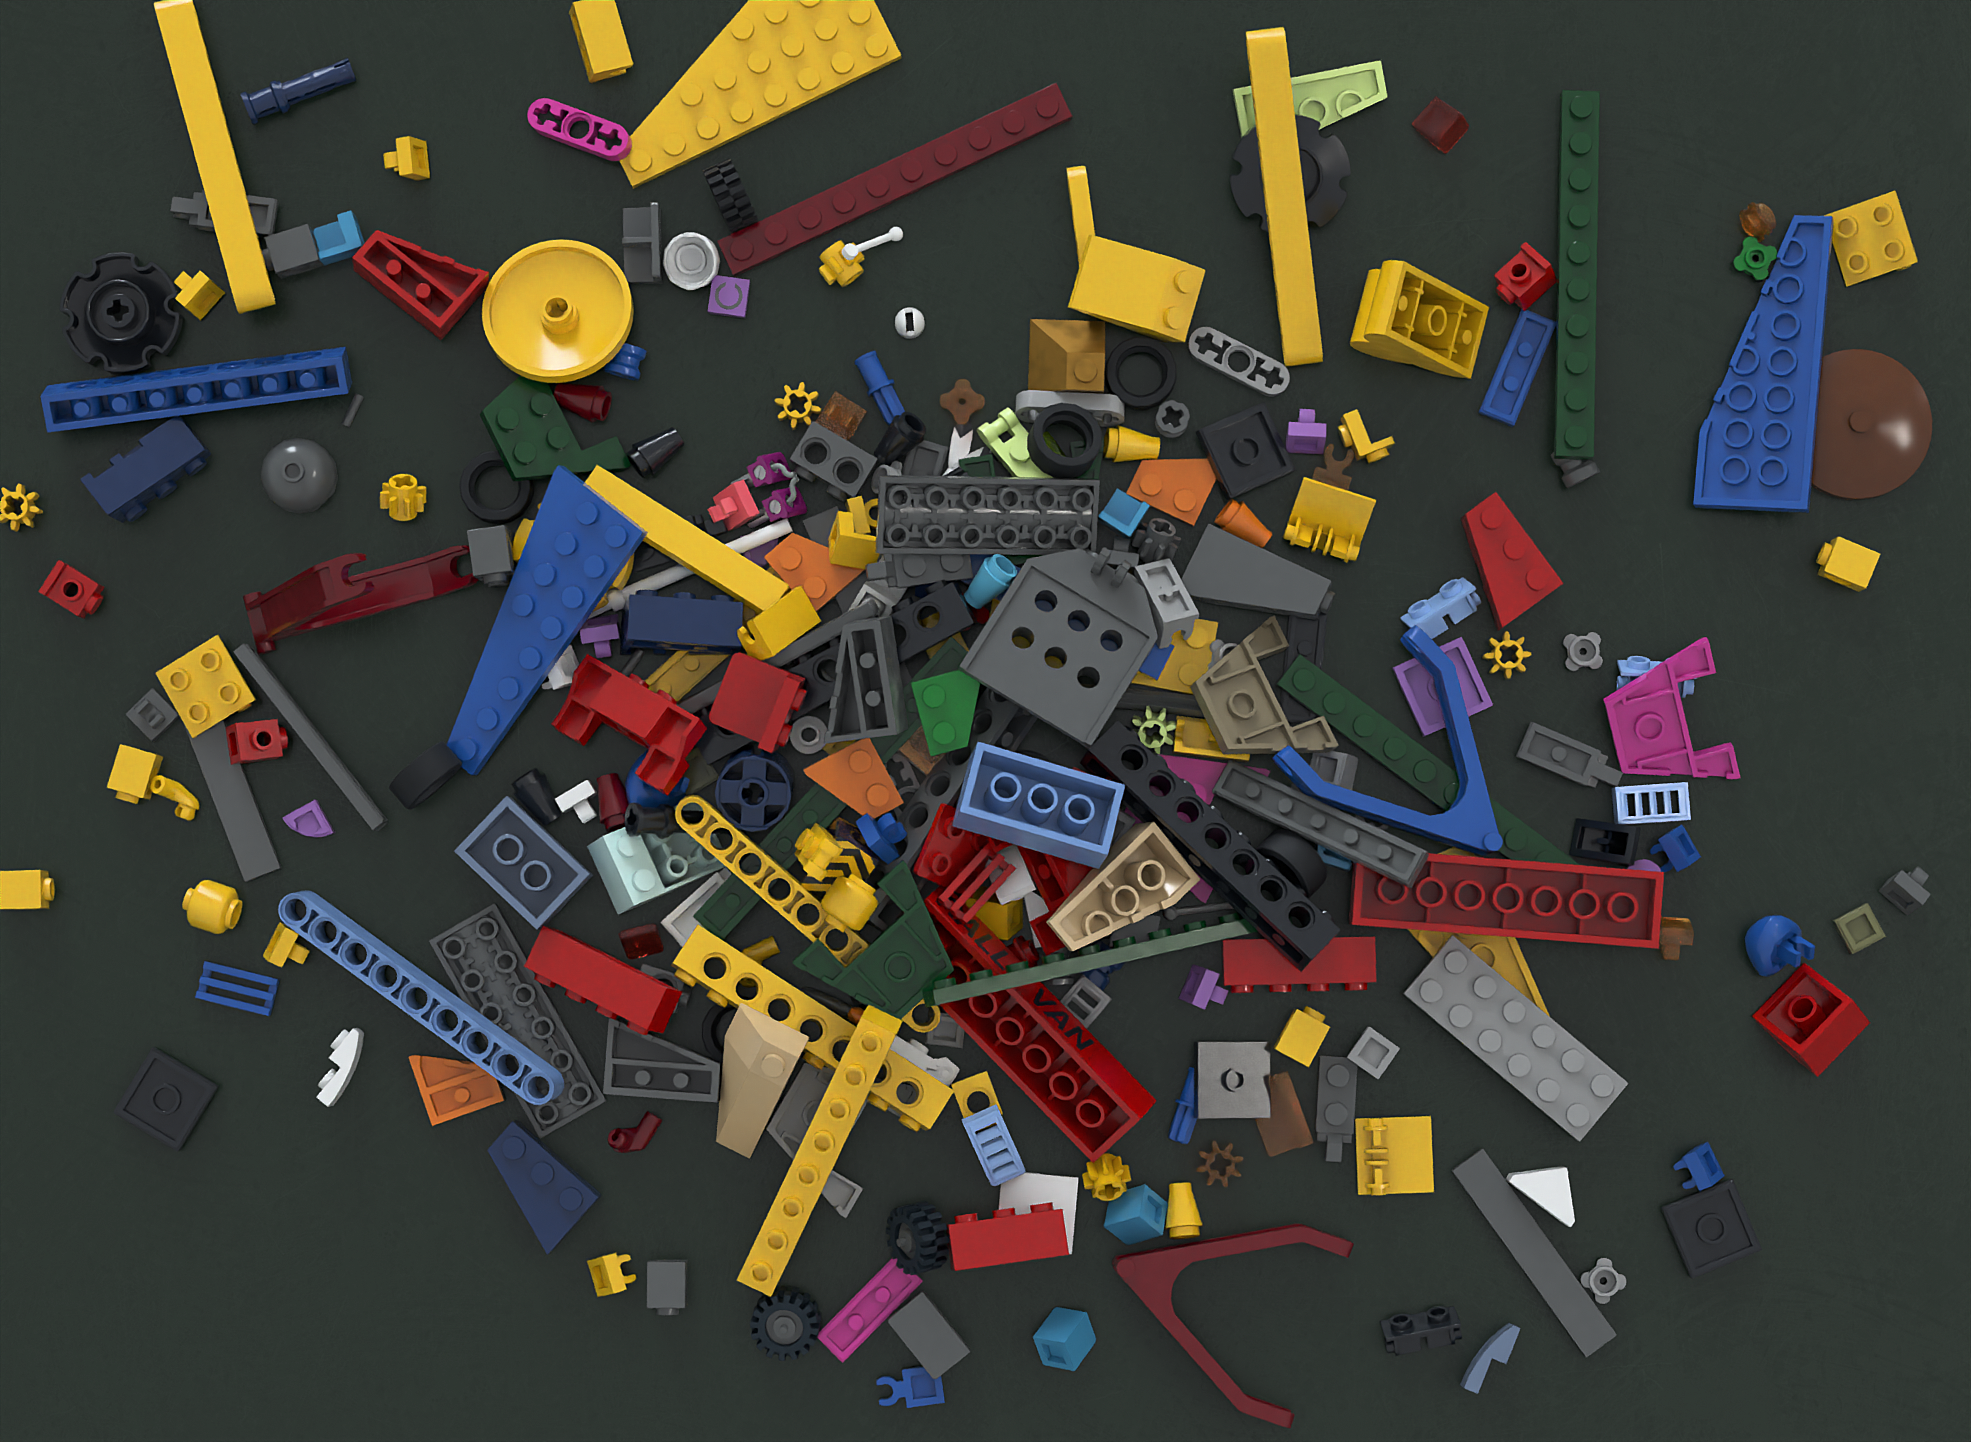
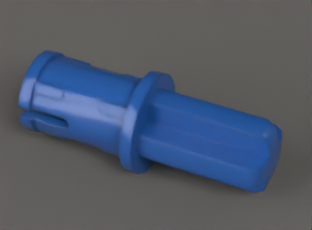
[854,351,905,425]
[1168,1067,1197,1144]

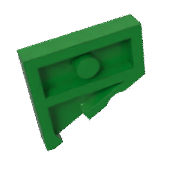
[910,670,980,756]

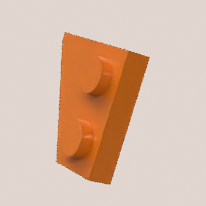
[1126,459,1217,527]
[764,533,866,612]
[803,738,904,819]
[408,1055,505,1126]

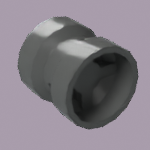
[1550,452,1600,489]

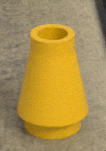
[1103,425,1160,462]
[1165,1182,1203,1239]

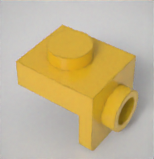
[1337,409,1395,463]

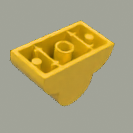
[1350,260,1489,379]

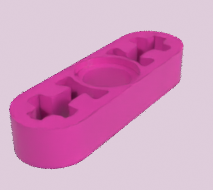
[527,98,632,161]

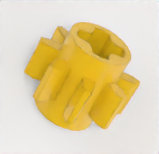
[819,240,864,287]
[775,382,821,430]
[380,474,426,521]
[0,483,43,532]
[1482,631,1532,680]
[1082,1153,1131,1201]

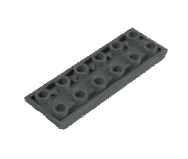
[875,475,1100,555]
[429,903,607,1139]

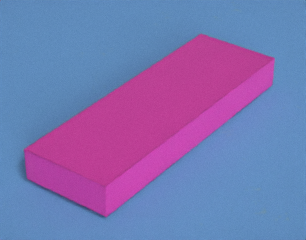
[817,1258,923,1363]

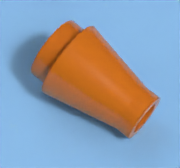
[1215,498,1272,548]

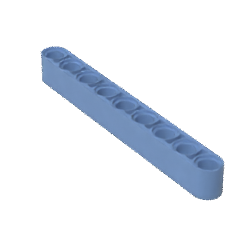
[278,891,564,1105]

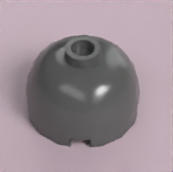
[261,438,338,514]

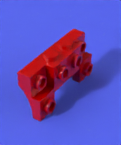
[551,654,707,796]
[987,836,1093,956]

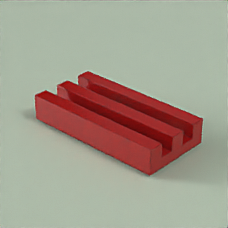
[936,843,1016,926]

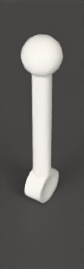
[842,227,903,260]

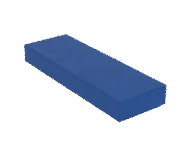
[1478,309,1556,427]

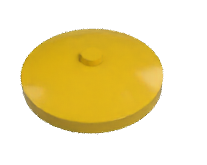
[482,240,634,383]

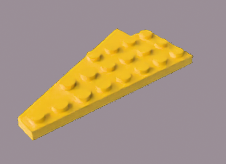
[620,0,902,189]

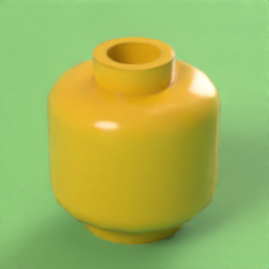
[821,873,878,933]
[182,880,242,934]

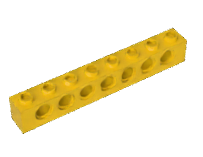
[671,925,954,1132]
[737,1004,903,1297]

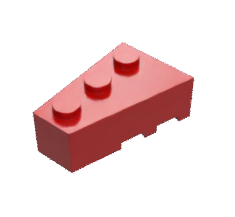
[352,230,489,340]
[1461,492,1563,631]
[946,1202,1069,1271]

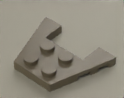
[1190,616,1339,754]

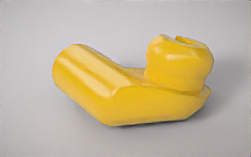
[150,775,200,821]
[739,936,780,988]

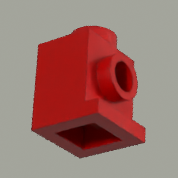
[1494,242,1557,311]
[38,560,104,619]
[225,719,288,765]

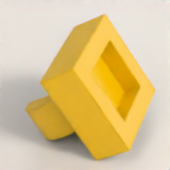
[383,136,430,181]
[174,271,225,321]
[845,496,878,535]
[263,922,309,968]
[587,1253,636,1297]

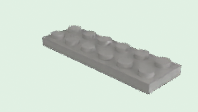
[1403,935,1628,1142]

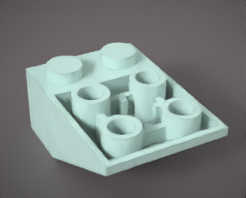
[587,802,726,915]

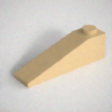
[1046,821,1200,951]
[716,1003,810,1159]

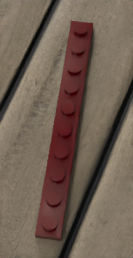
[717,83,1072,277]

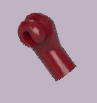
[607,1111,663,1153]

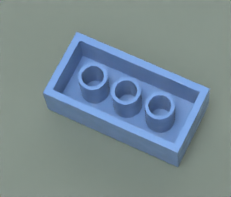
[952,742,1125,869]

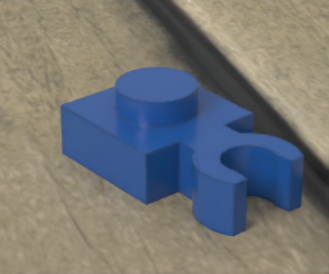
[876,1366,945,1408]

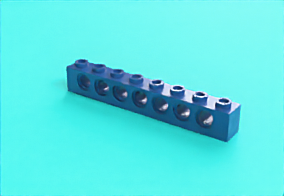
[40,347,352,433]

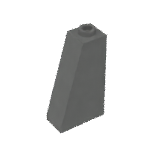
[1181,523,1336,620]

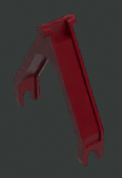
[243,545,479,655]
[1112,1223,1354,1428]

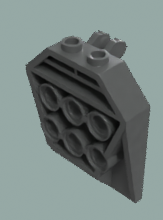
[958,547,1158,749]

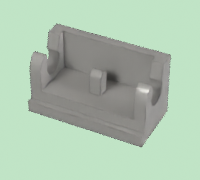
[1133,558,1199,649]

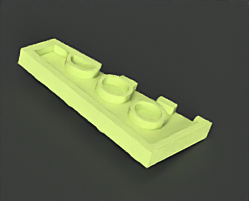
[1233,60,1387,138]

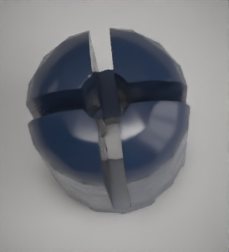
[715,746,794,832]

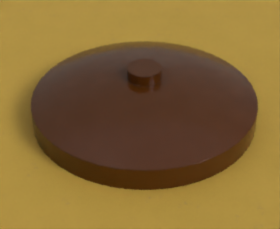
[1811,349,1932,500]

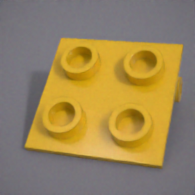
[1824,191,1918,287]
[1283,477,1376,563]
[155,635,256,738]
[1355,1116,1434,1195]

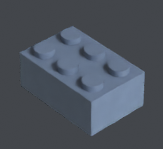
[454,796,593,930]

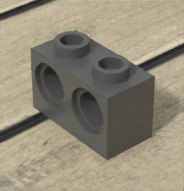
[790,421,879,502]
[467,525,517,588]

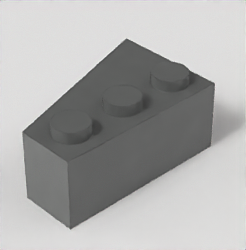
[823,616,909,744]
[603,1018,722,1103]

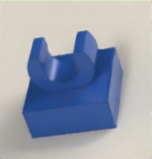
[855,812,907,864]
[1650,824,1701,872]
[1673,1142,1724,1191]

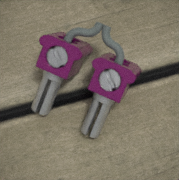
[731,452,807,528]

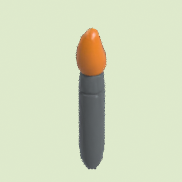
[800,987,865,1024]

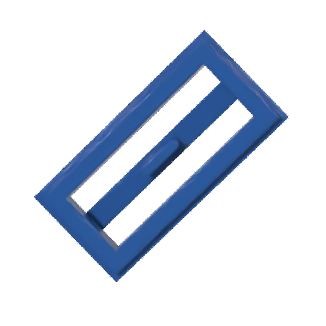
[195,961,280,1016]

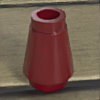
[553,383,612,422]
[596,773,629,832]

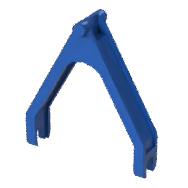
[1272,625,1503,857]

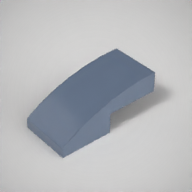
[1460,1323,1520,1394]

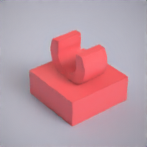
[707,480,760,531]

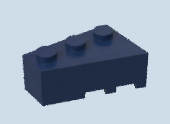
[80,415,211,523]
[620,590,743,655]
[487,1120,602,1255]

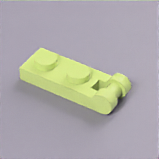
[977,408,1054,478]

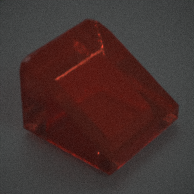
[1412,97,1469,154]
[619,923,664,960]

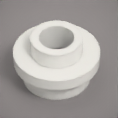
[790,716,827,754]

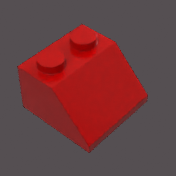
[1752,963,1870,1077]

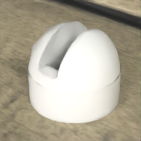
[895,307,925,339]

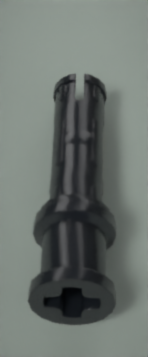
[624,803,732,838]

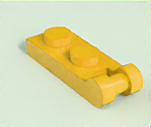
[794,823,843,882]

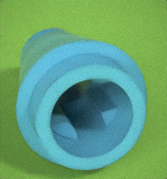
[964,554,1017,609]

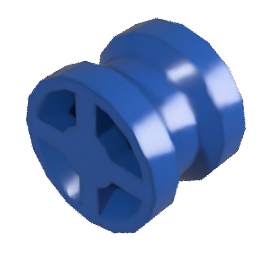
[603,343,647,381]

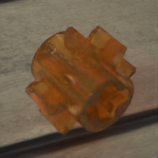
[1196,1140,1243,1187]

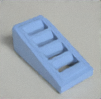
[1611,782,1691,825]
[961,1104,1025,1186]

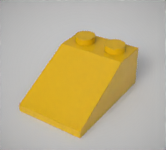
[1068,235,1206,343]

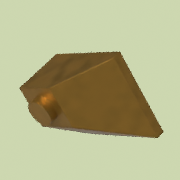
[1028,319,1105,394]

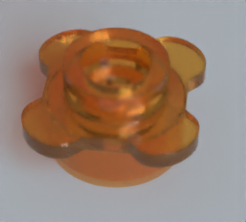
[1739,202,1776,242]
[940,379,985,424]

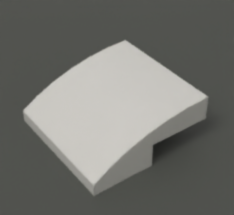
[998,1172,1078,1254]

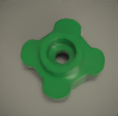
[1733,236,1777,280]

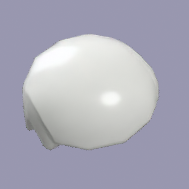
[663,232,720,290]

